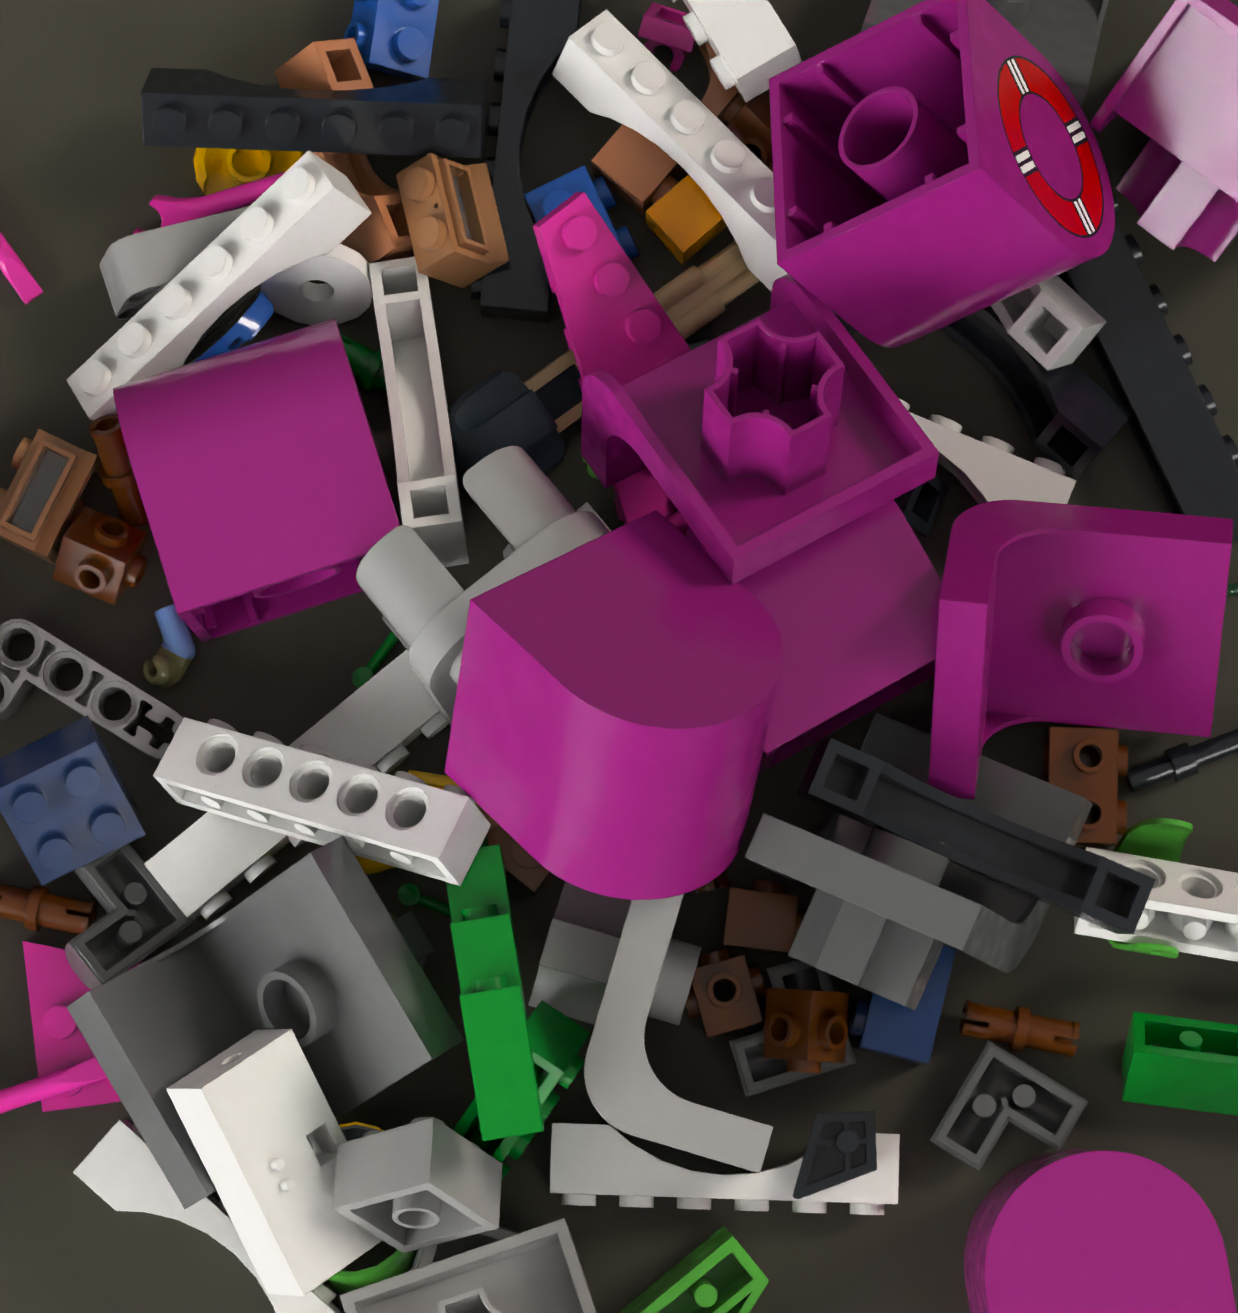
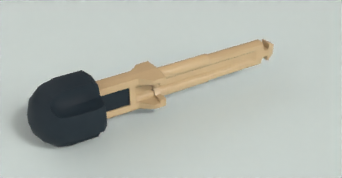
[448,241,760,491]

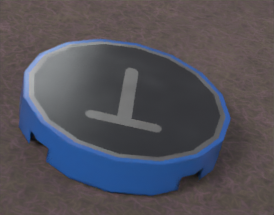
[183,290,274,366]

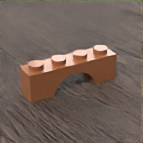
[274,38,415,263]
[591,42,752,216]

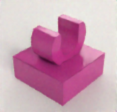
[638,2,696,71]

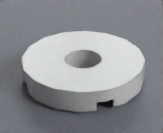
[261,243,373,325]

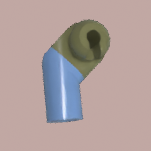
[143,604,196,688]

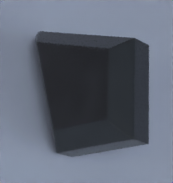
[793,1111,877,1199]

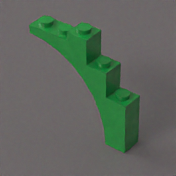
[446,835,544,1141]

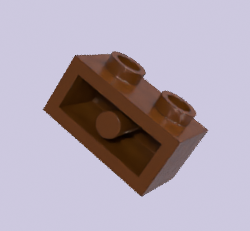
[1043,727,1128,848]

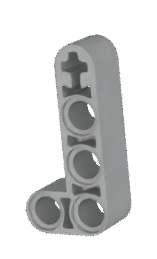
[99,206,249,320]
[0,619,183,762]

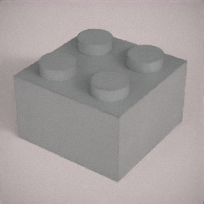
[332,1117,502,1253]

